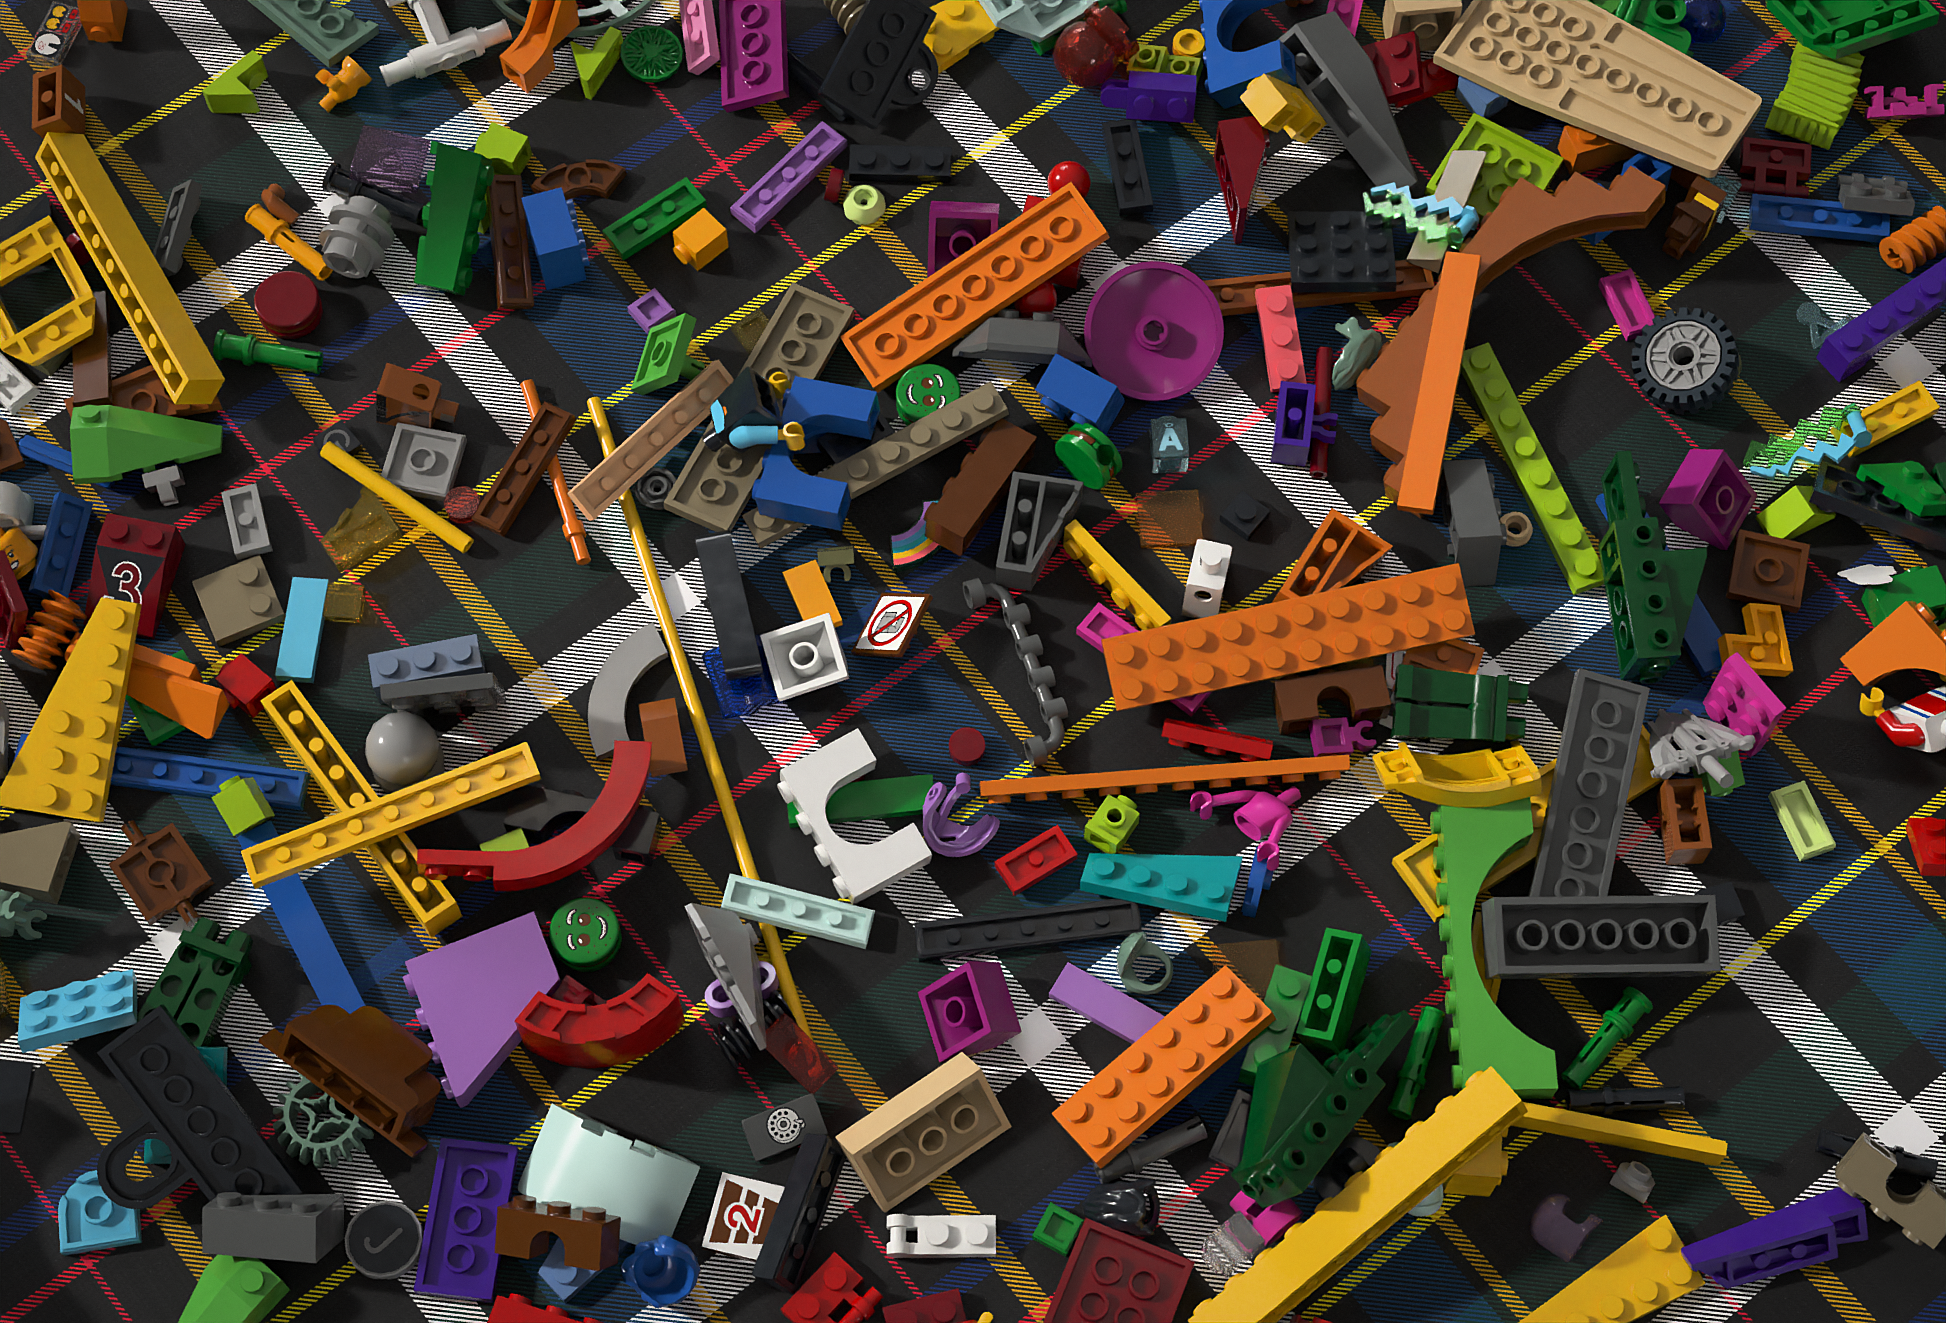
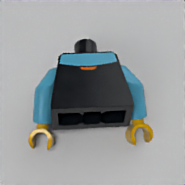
[702,366,805,453]

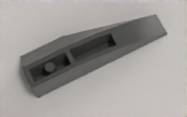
[1278,11,1419,205]

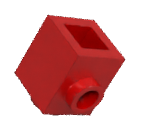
[215,653,277,718]

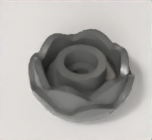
[635,468,677,510]

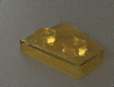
[320,486,403,573]

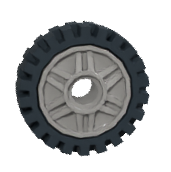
[1631,307,1740,415]

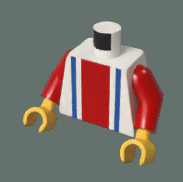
[1860,673,1946,753]

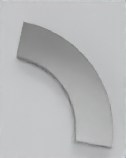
[588,622,669,761]

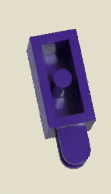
[1100,71,1196,123]

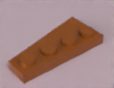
[63,365,223,418]

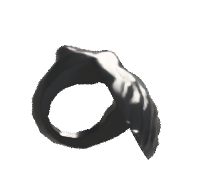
[1082,1179,1160,1236]

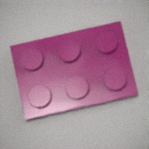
[1703,652,1786,758]

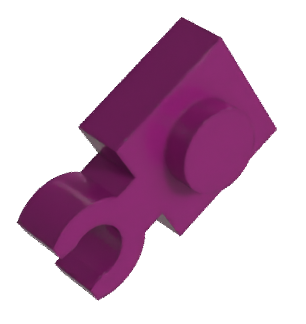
[1308,717,1377,757]

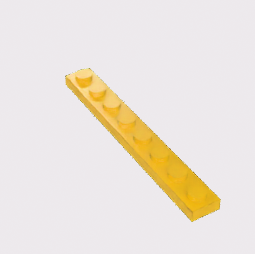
[241,742,541,889]

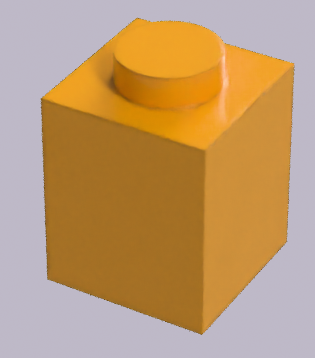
[673,208,729,271]

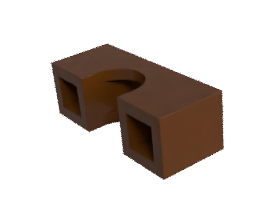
[1271,663,1391,735]
[495,1195,621,1271]

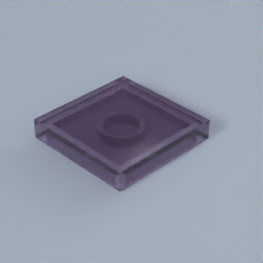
[349,125,430,194]

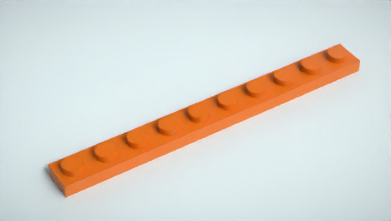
[979,755,1350,804]

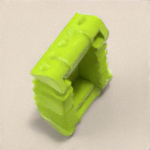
[1764,41,1865,150]

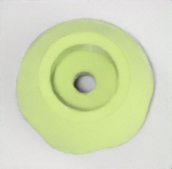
[843,185,885,225]

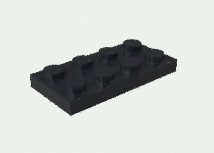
[1809,460,1946,552]

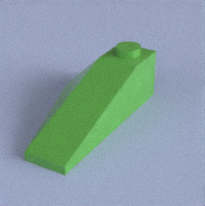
[70,405,223,485]
[178,1255,290,1323]

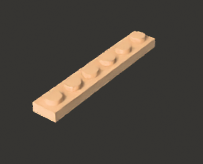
[567,360,734,521]

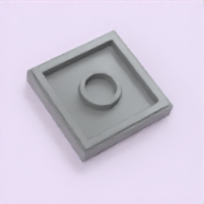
[381,422,467,502]

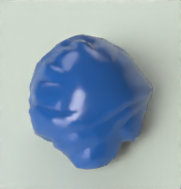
[621,1235,701,1309]

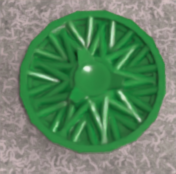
[620,25,683,83]

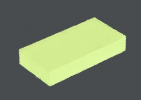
[1768,781,1836,861]

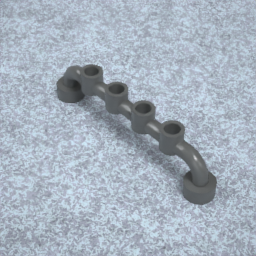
[963,578,1068,767]

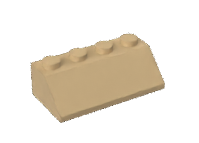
[835,1052,1012,1213]

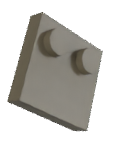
[192,554,286,647]

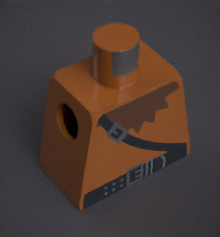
[376,363,460,429]

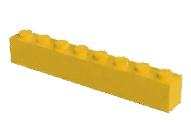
[260,680,462,938]

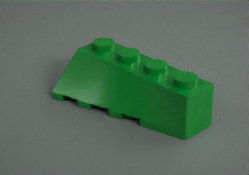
[414,141,494,296]

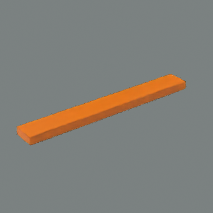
[1397,251,1481,515]

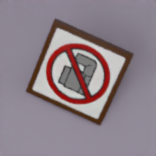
[851,593,933,657]

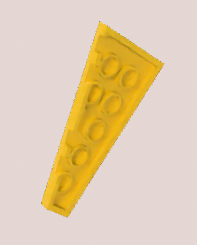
[0,597,142,822]

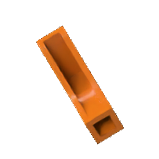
[500,0,580,94]

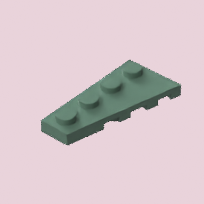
[248,0,379,68]

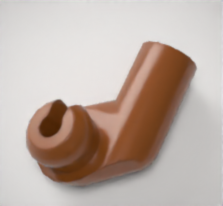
[261,183,301,228]

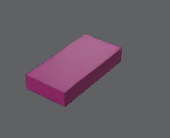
[1598,269,1656,341]

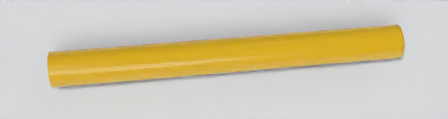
[320,441,474,554]

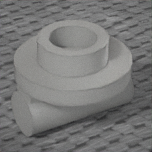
[1609,1161,1655,1204]

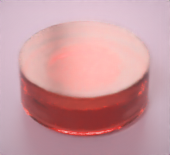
[444,486,481,524]

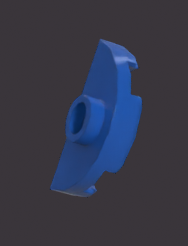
[1241,845,1274,918]

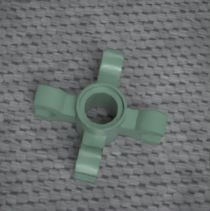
[0,890,47,940]

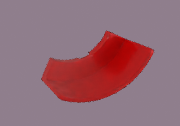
[514,973,685,1068]

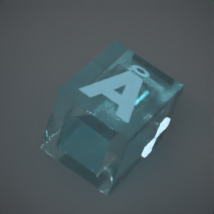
[1149,416,1189,473]

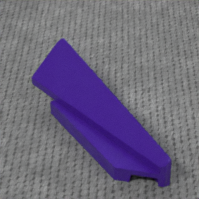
[1681,1187,1868,1289]

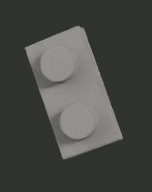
[221,483,273,560]

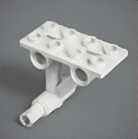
[379,0,512,87]

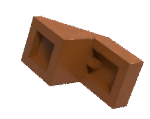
[639,698,688,777]

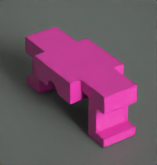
[1864,84,1944,120]

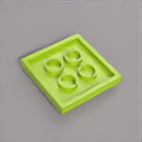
[1424,113,1564,223]

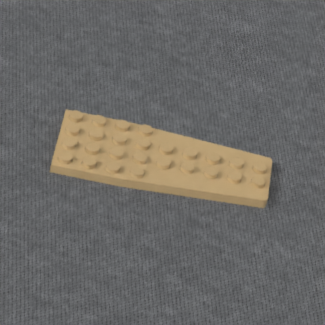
[1433,0,1762,178]

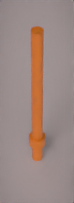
[520,380,591,565]

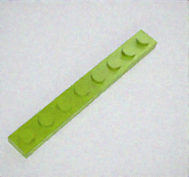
[1461,342,1604,595]

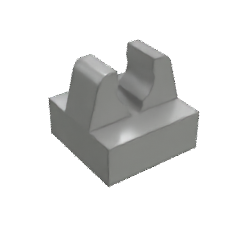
[142,465,185,507]

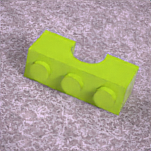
[474,122,532,234]

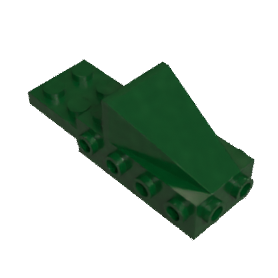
[1598,451,1707,684]
[1231,1010,1415,1208]

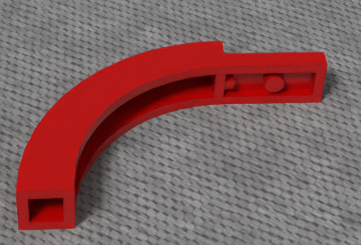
[417,740,652,892]

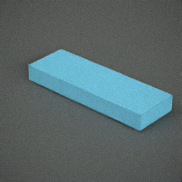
[275,577,331,683]

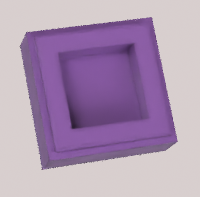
[627,288,677,334]

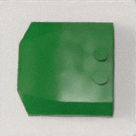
[1765,0,1939,60]

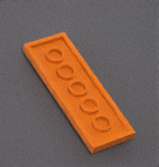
[1052,965,1276,1169]

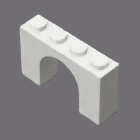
[777,728,932,905]

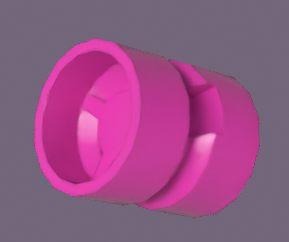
[1229,1190,1304,1246]

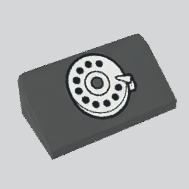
[741,1093,828,1163]

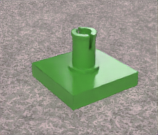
[631,313,705,396]

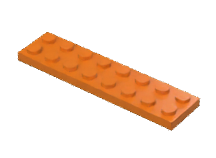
[840,182,1110,393]

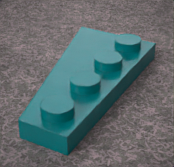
[1080,853,1243,922]

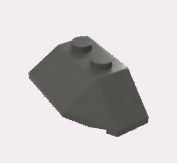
[952,309,1092,368]

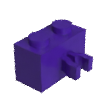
[1270,381,1338,467]

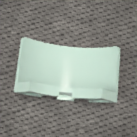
[518,1103,700,1245]

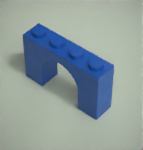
[1199,0,1297,109]
[752,376,880,531]

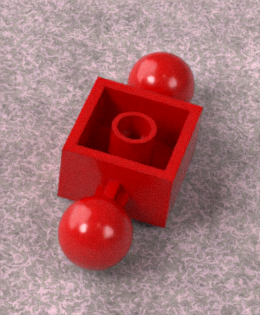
[1013,161,1094,317]

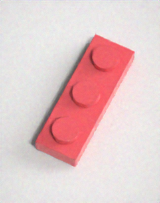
[1255,285,1307,393]

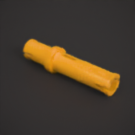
[245,204,333,281]

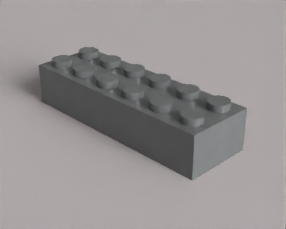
[1481,895,1721,979]

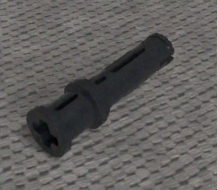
[322,162,426,225]

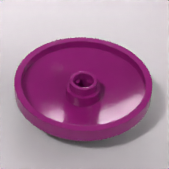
[1084,261,1224,402]

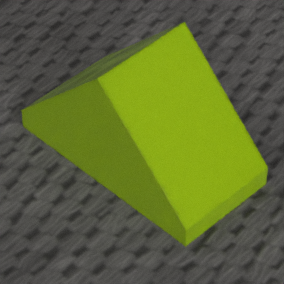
[1755,485,1836,540]

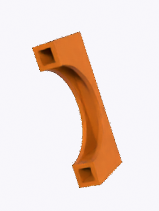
[1840,601,1946,686]

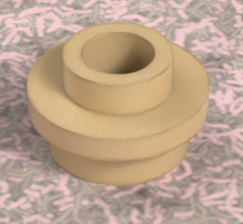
[1499,512,1533,547]

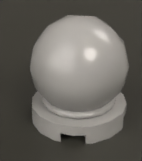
[365,711,445,794]

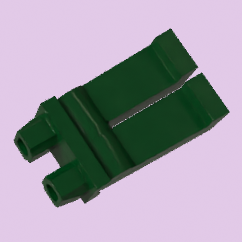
[1391,664,1528,745]
[131,917,253,1047]

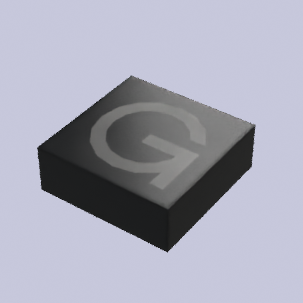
[312,419,363,469]

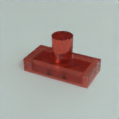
[765,1013,839,1094]

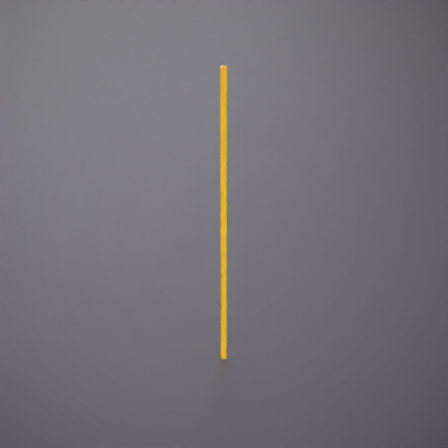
[587,397,823,1077]

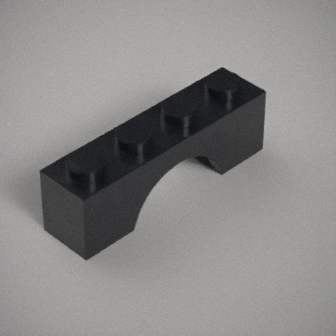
[503,782,663,867]

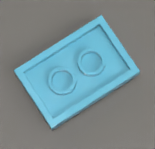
[18,969,137,1053]

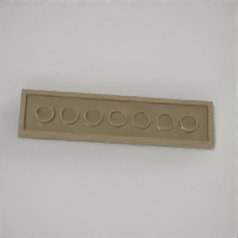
[664,282,855,532]

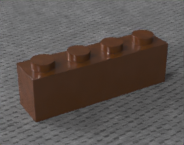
[923,418,1037,556]

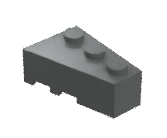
[1440,459,1507,587]
[995,471,1084,591]
[202,1192,344,1263]

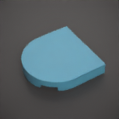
[58,1170,142,1256]

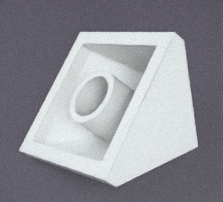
[760,613,849,701]

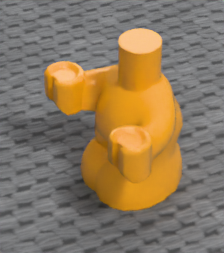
[315,56,372,113]

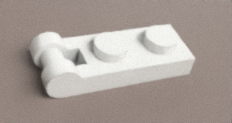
[887,1214,996,1258]

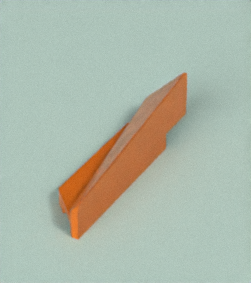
[64,632,230,739]

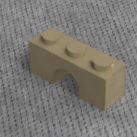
[1835,1132,1946,1249]

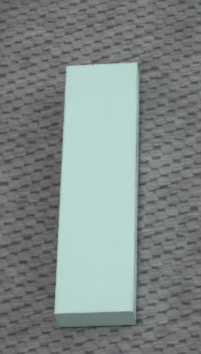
[720,873,875,949]

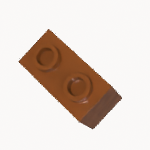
[1656,778,1712,865]

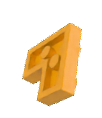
[1717,603,1794,677]

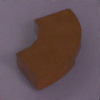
[531,159,627,200]

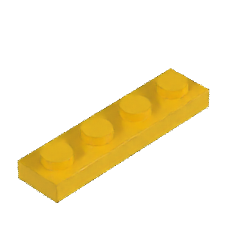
[1063,519,1171,631]

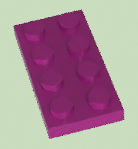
[719,0,789,113]

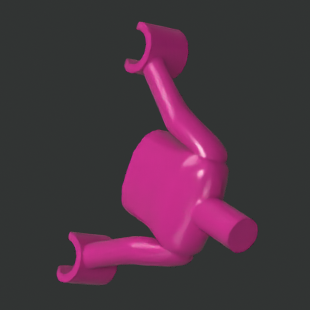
[1190,786,1301,871]

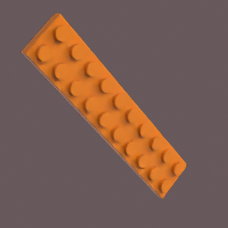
[1101,563,1475,712]

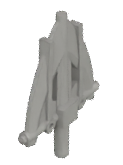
[1647,709,1756,788]

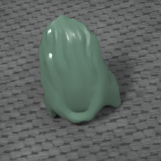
[1332,317,1382,390]
[1116,932,1173,995]

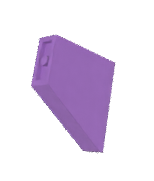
[403,911,561,1108]

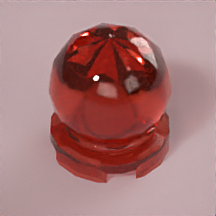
[1053,1,1140,87]

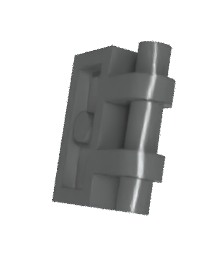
[1836,173,1915,216]

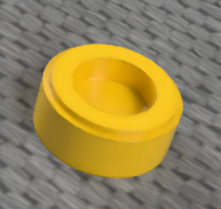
[1172,29,1206,59]

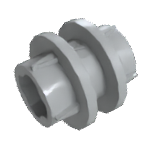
[318,196,395,278]

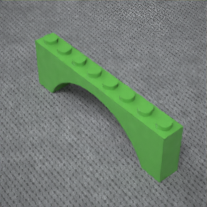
[1430,797,1558,1099]

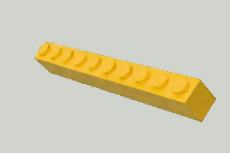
[35,132,225,405]
[1188,1066,1528,1323]

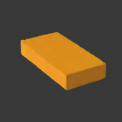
[782,560,843,628]

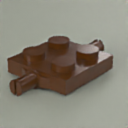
[108,820,214,927]

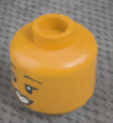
[0,527,38,580]

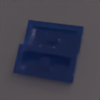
[702,633,797,719]

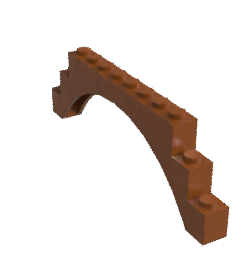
[1356,165,1666,519]

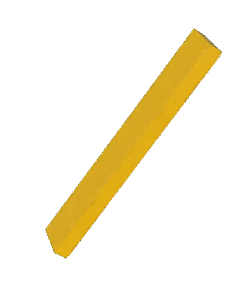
[1511,1102,1728,1166]

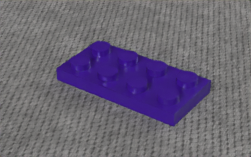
[413,1138,519,1303]

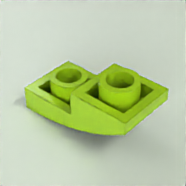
[1126,43,1203,87]

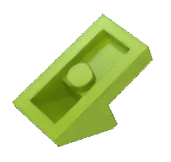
[570,26,623,100]
[202,50,268,113]

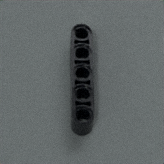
[694,530,763,682]

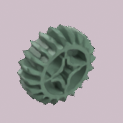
[273,1073,374,1169]

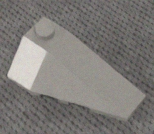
[684,903,767,1050]

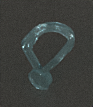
[1796,302,1854,350]

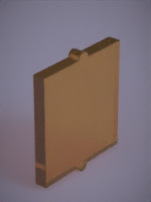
[1135,489,1204,549]
[1211,939,1282,1001]

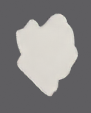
[1837,564,1897,585]

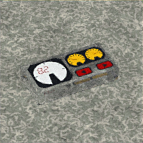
[26,1,82,68]

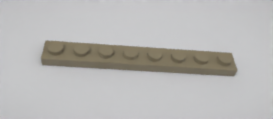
[742,381,1009,549]

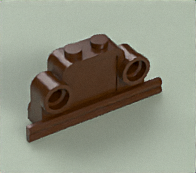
[258,1005,441,1158]

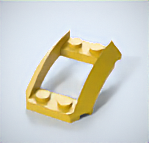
[0,215,96,366]
[1372,740,1542,808]

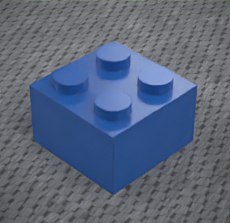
[521,187,590,290]
[1035,353,1125,435]

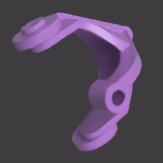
[923,773,1000,857]

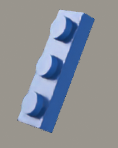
[28,491,93,601]

